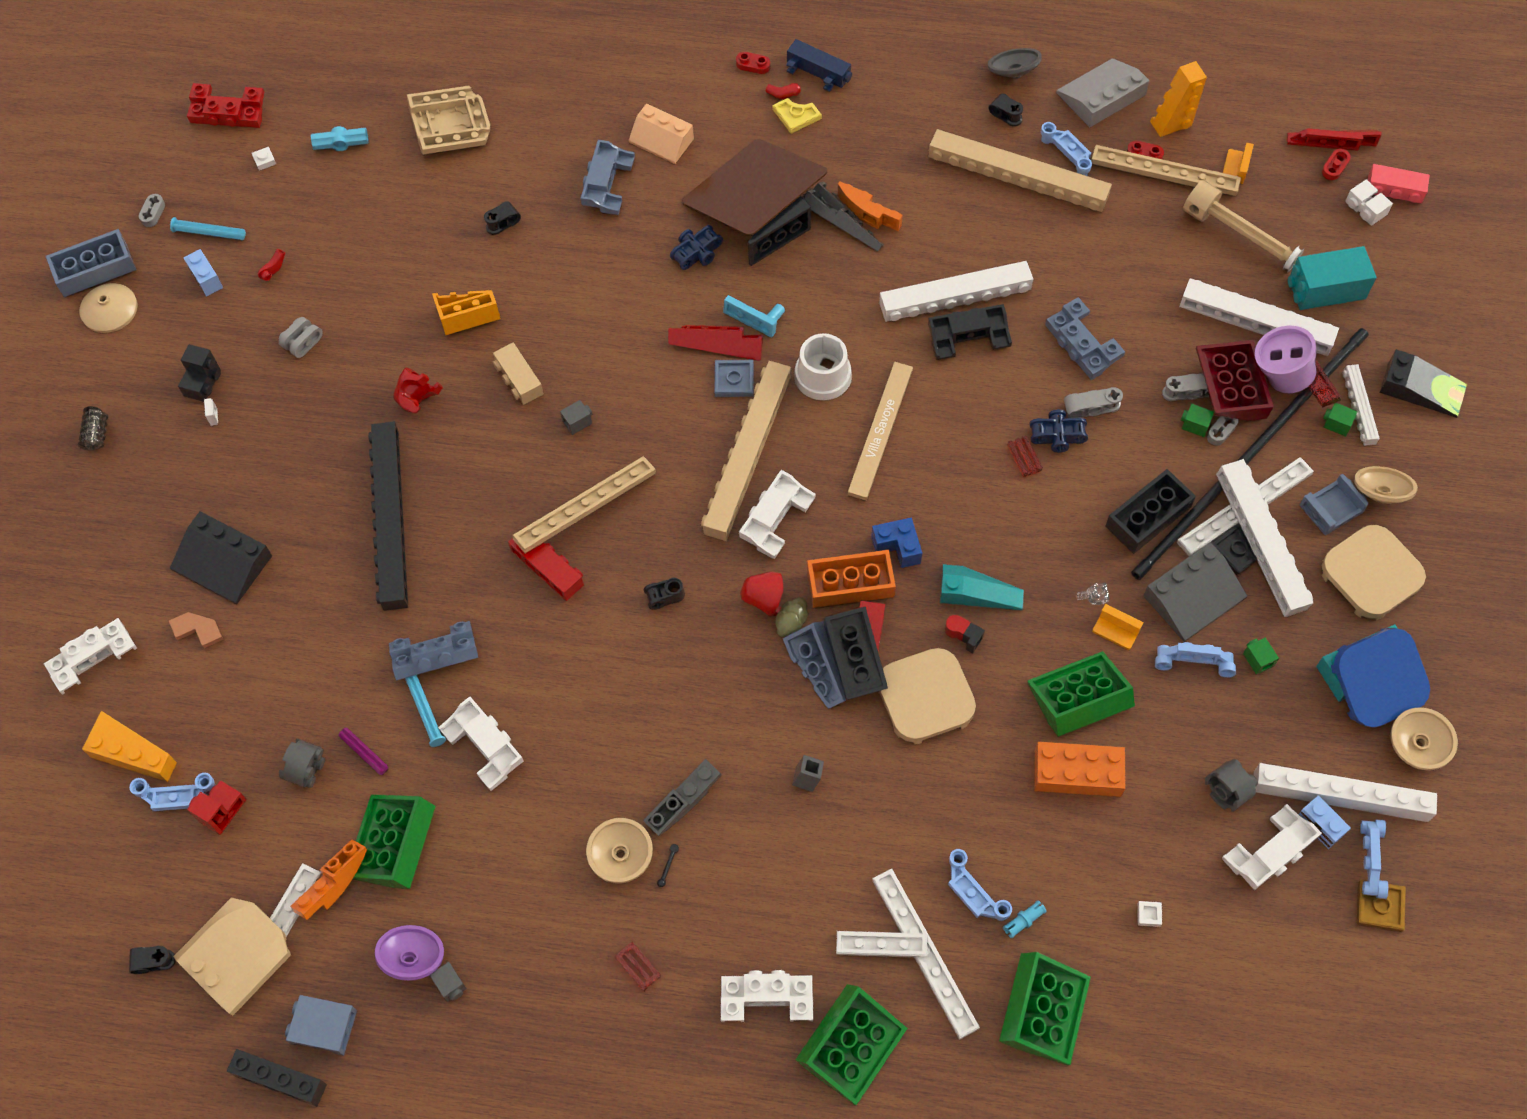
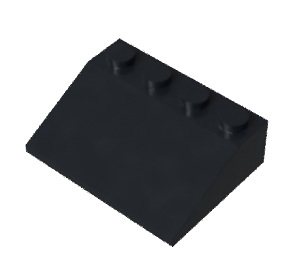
[170,511,272,605]

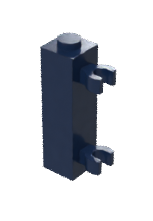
[787,39,852,92]

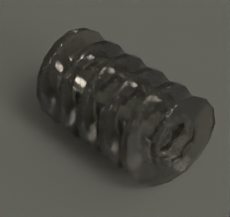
[78,406,109,450]

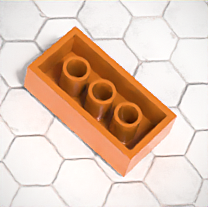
[807,550,896,608]
[1034,742,1125,797]

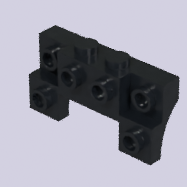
[928,304,1012,360]

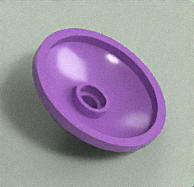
[375,925,444,980]

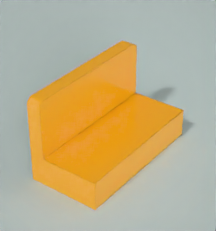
[1223,143,1254,184]
[1092,604,1144,650]

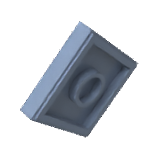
[714,360,754,397]

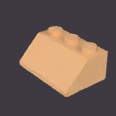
[629,103,694,164]

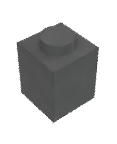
[560,400,593,435]
[792,755,824,792]
[430,962,467,1002]

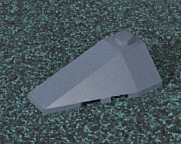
[783,621,846,709]

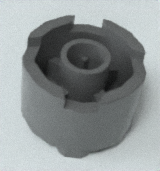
[279,738,325,788]
[1205,759,1258,812]

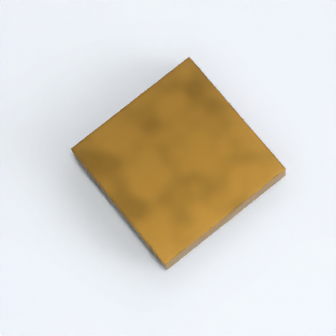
[1357,879,1406,932]

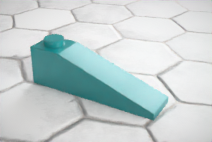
[940,564,1024,610]

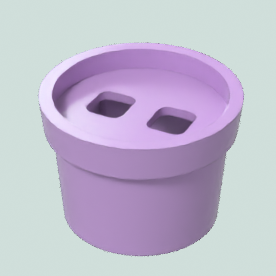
[1255,325,1316,393]

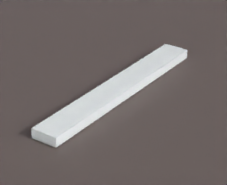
[1177,457,1314,557]
[872,869,980,1040]

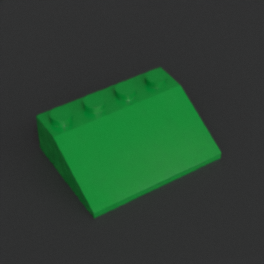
[1027,651,1135,737]
[353,795,436,889]
[999,952,1091,1065]
[795,984,908,1105]

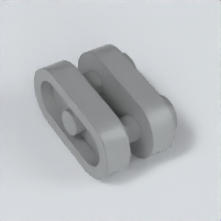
[279,317,323,358]

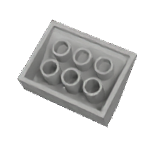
[1056,58,1150,127]

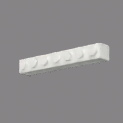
[1342,364,1380,446]

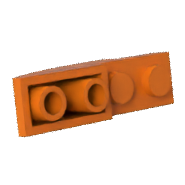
[838,181,903,231]
[290,840,367,920]

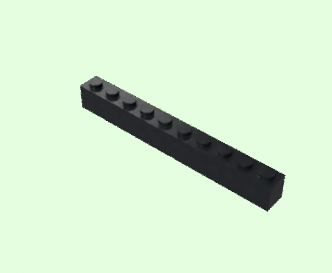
[368,421,408,611]

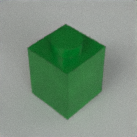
[1323,402,1358,437]
[1181,404,1214,437]
[1243,637,1279,675]

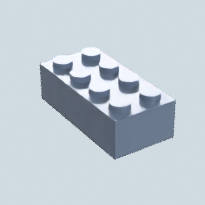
[46,229,137,297]

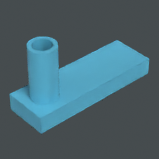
[723,295,785,338]

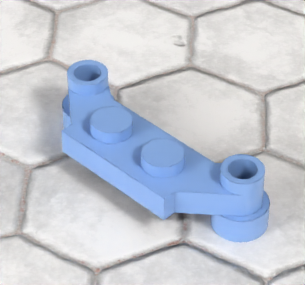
[1041,122,1092,176]
[1155,642,1236,677]
[129,773,215,811]
[1360,819,1388,899]
[948,849,1012,921]

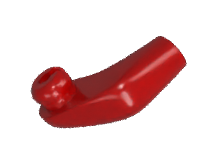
[765,83,801,100]
[258,249,286,281]

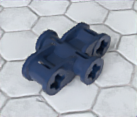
[670,225,723,270]
[1029,409,1088,453]

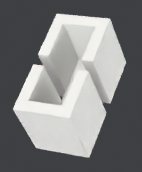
[1345,180,1393,226]

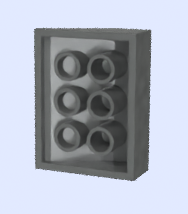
[1143,542,1247,642]

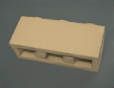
[493,342,544,405]

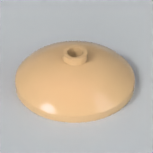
[79,283,138,333]
[1354,466,1418,504]
[1391,708,1458,770]
[586,818,653,883]

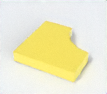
[772,98,822,134]

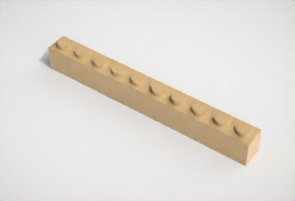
[928,129,1112,212]
[701,361,791,541]

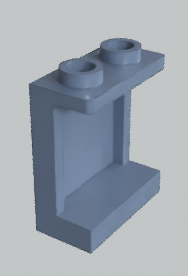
[1300,474,1368,536]
[285,995,357,1056]

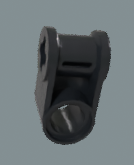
[988,93,1023,126]
[484,201,521,235]
[643,578,685,610]
[129,946,176,974]

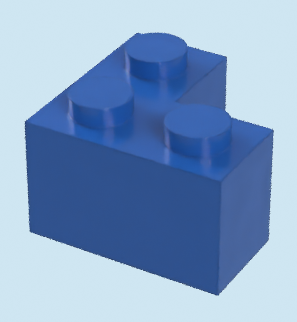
[871,517,922,568]

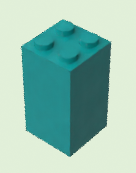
[1288,246,1377,310]

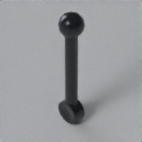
[657,844,679,887]

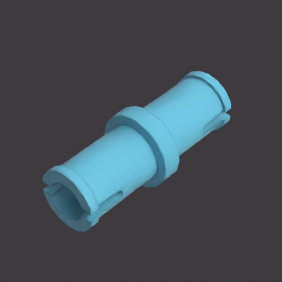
[1003,901,1046,938]

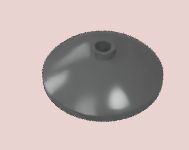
[988,48,1042,78]

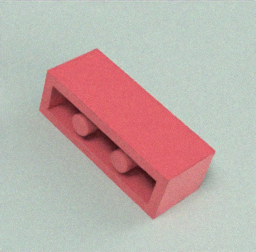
[1368,164,1430,204]

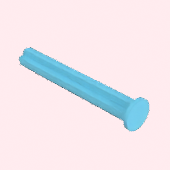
[170,217,246,240]
[405,675,446,747]

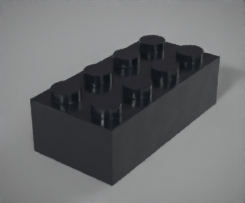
[1105,469,1196,554]

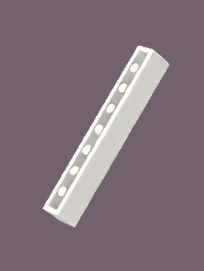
[879,261,1033,322]
[1179,278,1339,356]
[1216,459,1313,617]
[1253,763,1437,822]

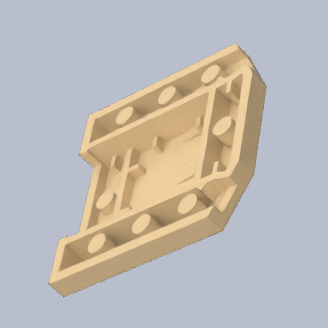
[407,86,490,154]
[173,898,291,1016]

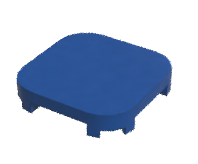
[1331,628,1430,727]

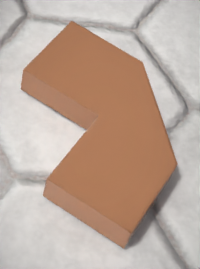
[169,612,224,648]

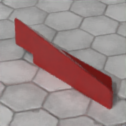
[1287,128,1382,151]
[668,325,763,361]

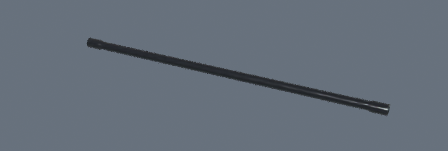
[1131,328,1369,580]

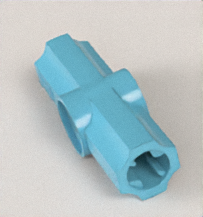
[311,126,369,151]

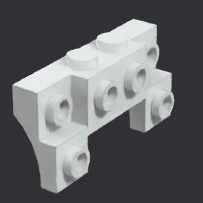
[739,470,816,559]
[44,618,137,695]
[438,697,524,791]
[1222,804,1322,890]
[721,970,813,1022]

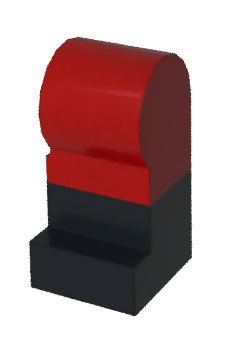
[945,615,985,654]

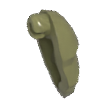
[775,597,808,637]

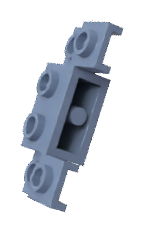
[581,140,635,215]
[1045,297,1125,380]
[389,621,478,680]

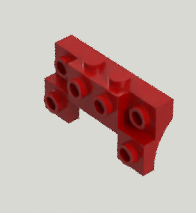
[187,83,265,128]

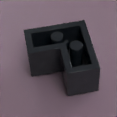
[178,344,221,402]

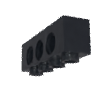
[227,1049,327,1107]

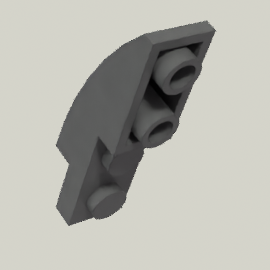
[643,759,722,836]

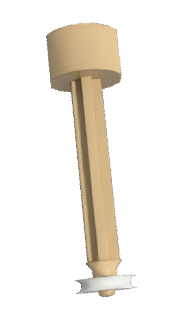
[1183,180,1304,273]

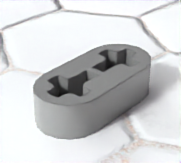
[139,194,165,227]
[1207,416,1238,446]

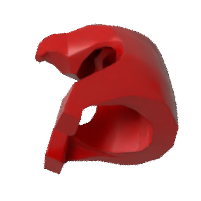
[393,368,443,414]
[740,572,783,616]

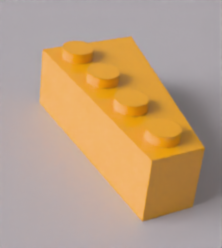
[1150,61,1207,137]
[82,711,177,782]

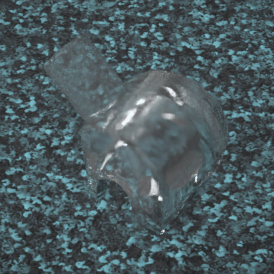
[1077,582,1109,605]

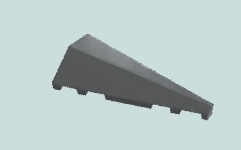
[803,181,884,251]

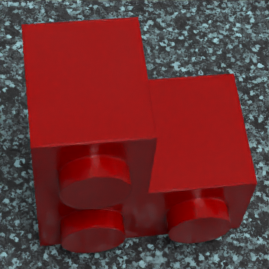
[187,780,247,835]

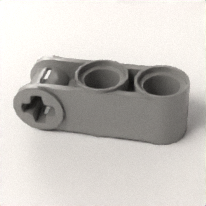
[1162,373,1209,401]
[1063,387,1123,418]

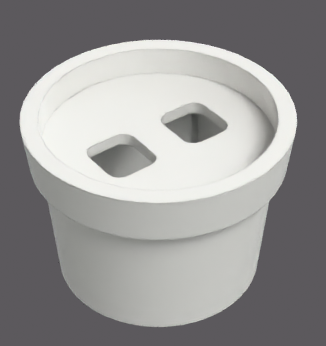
[794,334,852,400]

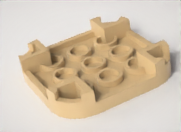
[1322,525,1426,620]
[878,648,976,744]

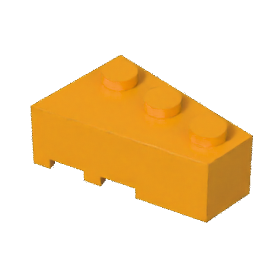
[432,290,501,335]

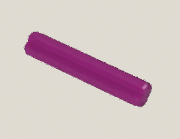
[338,728,388,775]

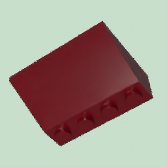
[1196,340,1274,421]

